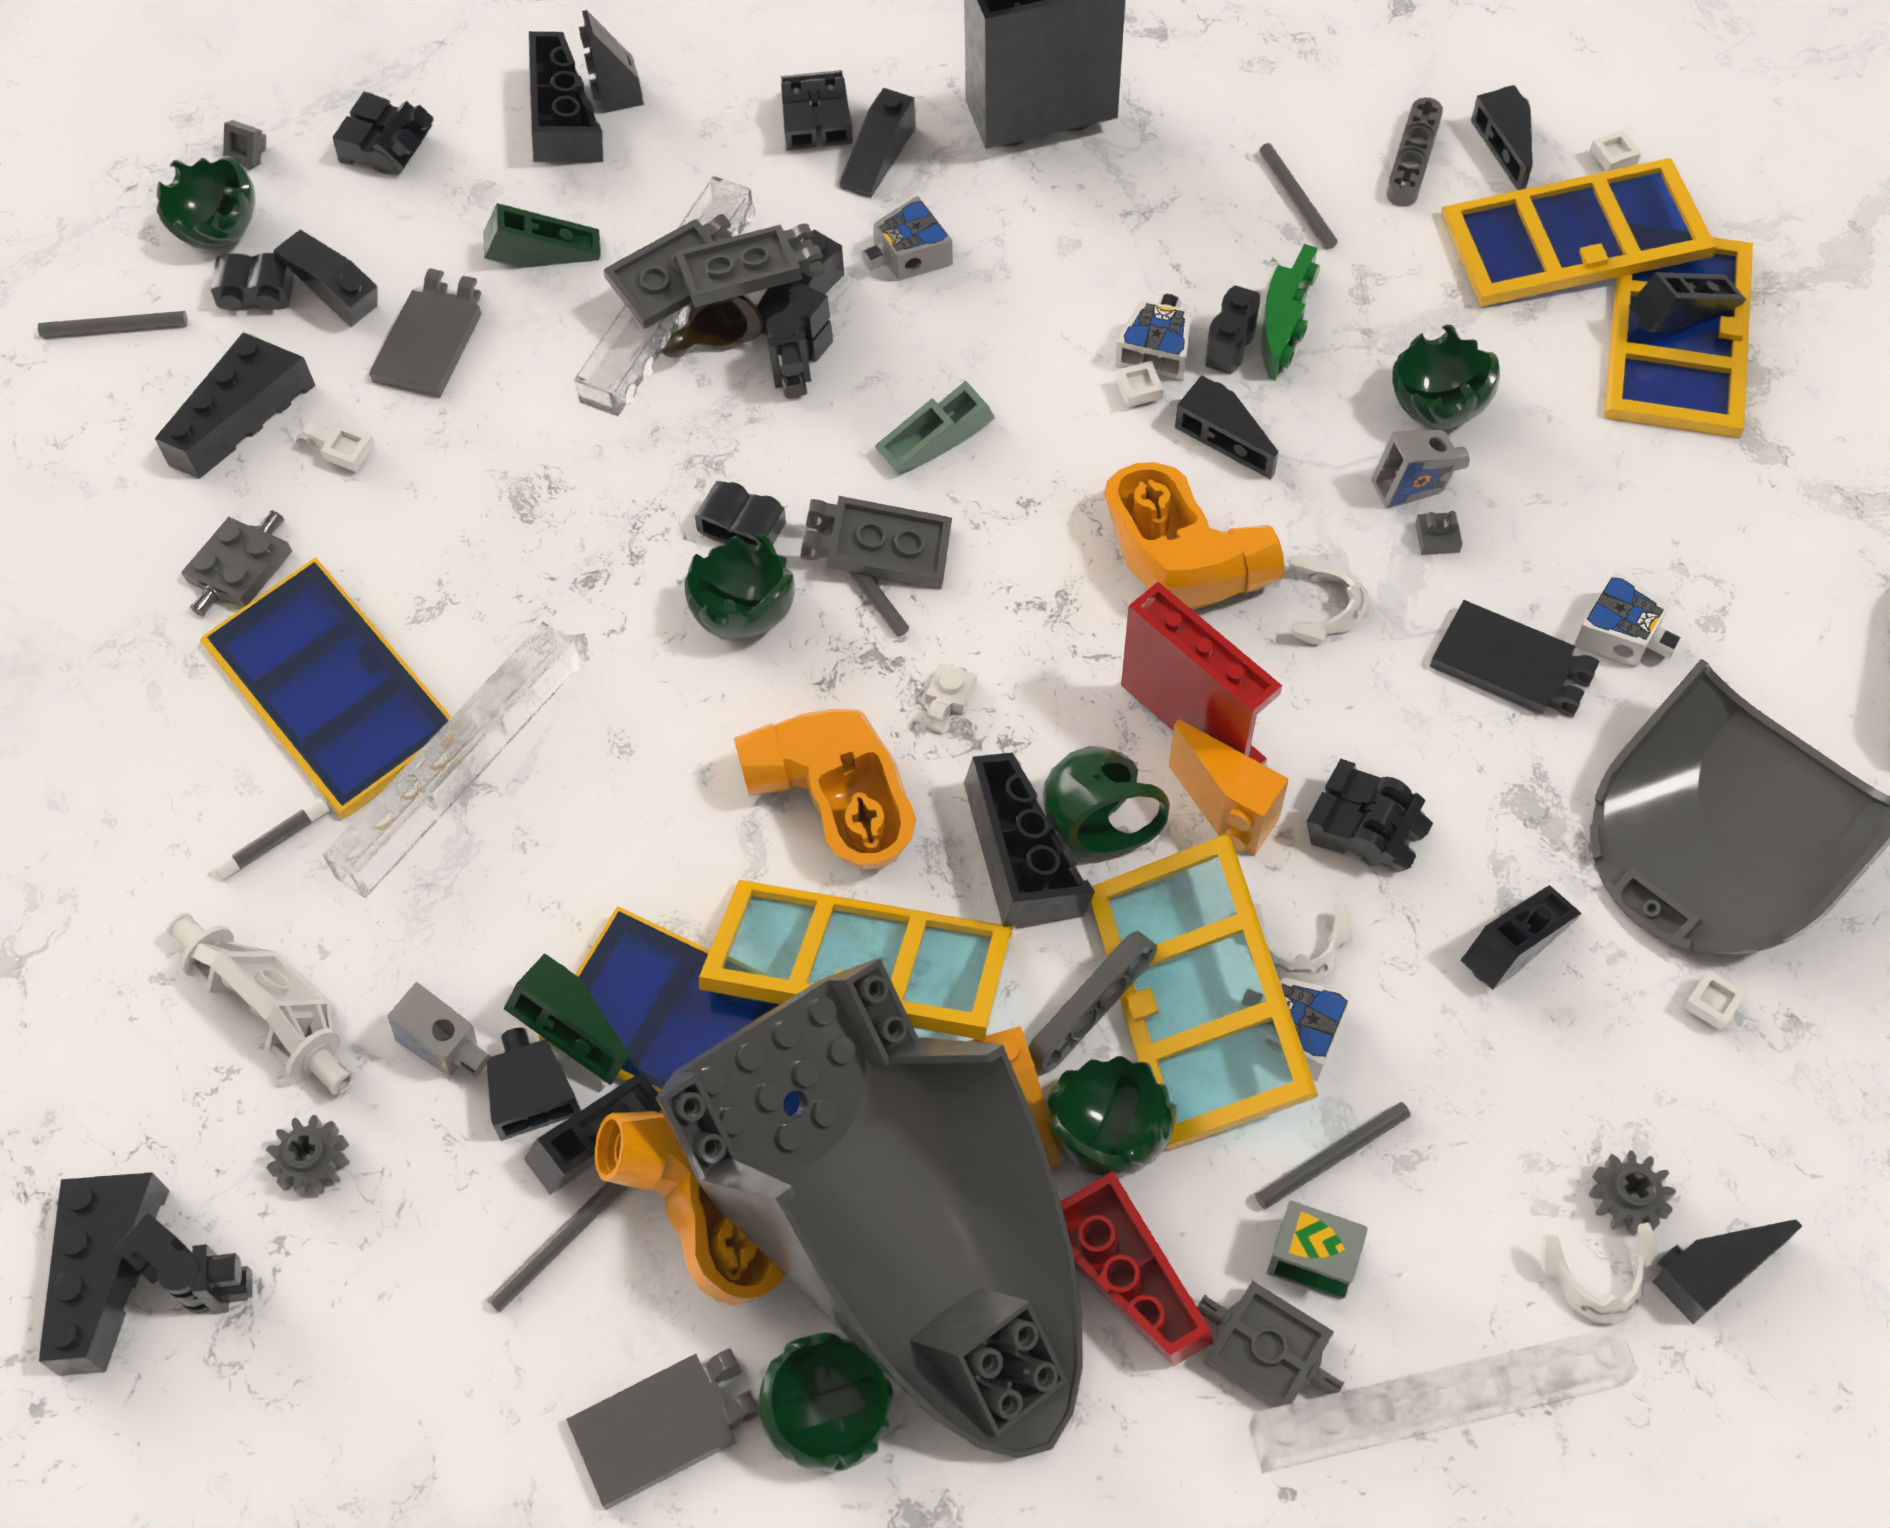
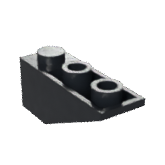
[578,10,644,113]

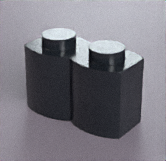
[210,253,294,311]
[1205,285,1260,374]
[695,481,786,545]

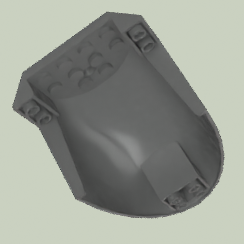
[656,958,1083,1458]

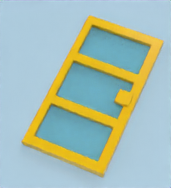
[1091,835,1318,1151]
[699,879,1013,1040]

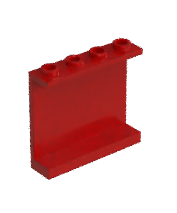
[1121,582,1283,765]

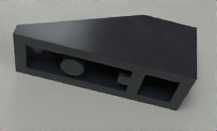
[1471,84,1533,190]
[839,87,916,198]
[273,229,378,327]
[756,229,845,336]
[1628,272,1746,332]
[1175,375,1279,480]
[1460,885,1582,990]
[524,1071,663,1195]
[1652,1219,1802,1325]

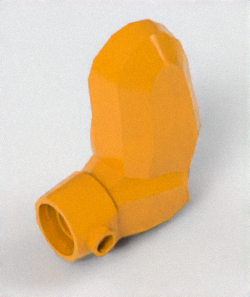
[1104,462,1284,610]
[734,709,916,870]
[595,1111,783,1306]

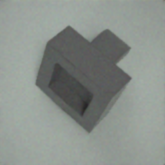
[223,120,267,166]
[1415,511,1463,555]

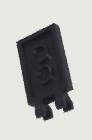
[1430,600,1600,717]

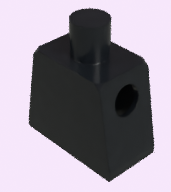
[487,1027,581,1141]

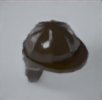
[661,294,763,358]

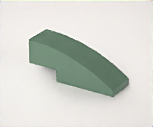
[875,381,995,474]

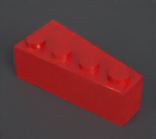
[1060,1171,1213,1367]

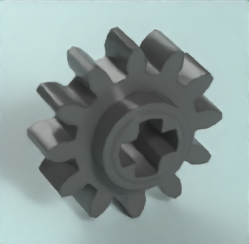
[266,1115,350,1198]
[1589,1150,1676,1235]

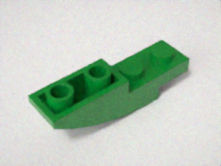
[1261,244,1320,381]

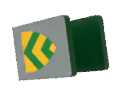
[1266,1200,1368,1300]

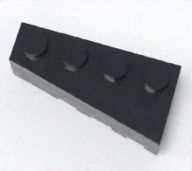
[528,31,603,162]
[154,332,316,479]
[964,752,1095,927]
[39,1172,170,1376]

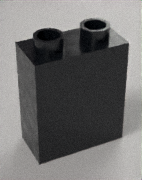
[964,0,1126,149]

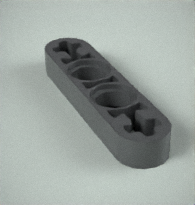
[1386,97,1443,207]
[1028,931,1157,1072]

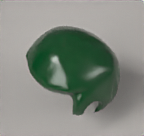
[157,156,255,249]
[1392,324,1500,430]
[685,534,795,640]
[1047,1056,1177,1177]
[759,1332,894,1472]

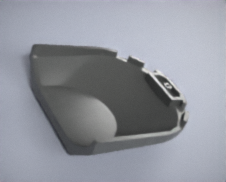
[1590,659,1890,955]

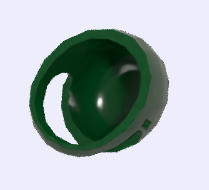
[1043,746,1170,857]

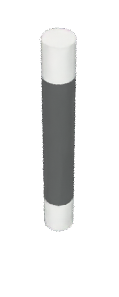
[213,798,329,881]

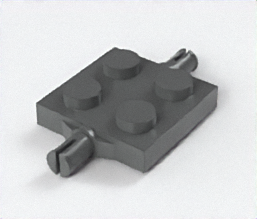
[181,510,292,617]
[1197,1281,1345,1416]

